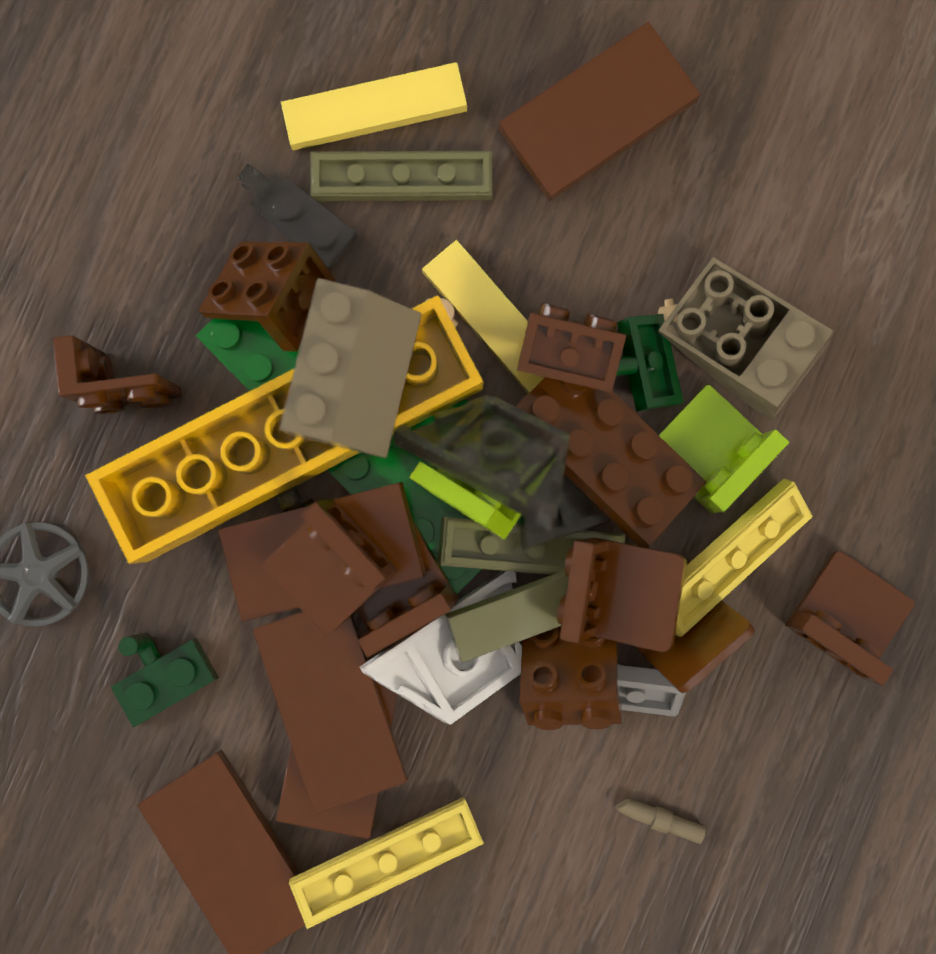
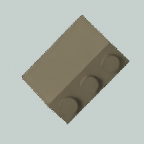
[280,278,422,458]

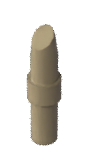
[615,798,706,844]

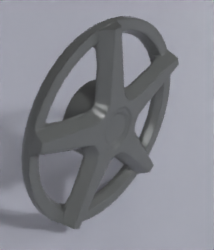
[0,522,89,627]

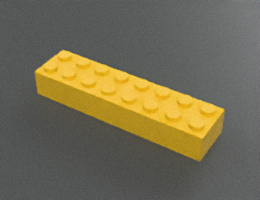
[85,295,483,564]

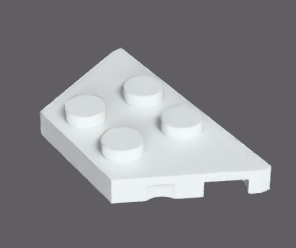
[360,571,522,725]

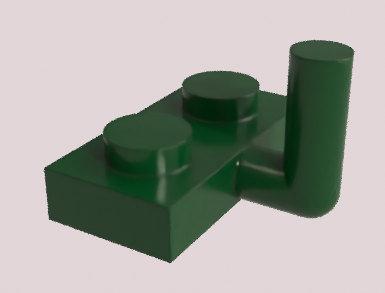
[616,314,684,412]
[111,633,219,728]

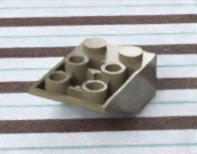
[658,257,834,421]

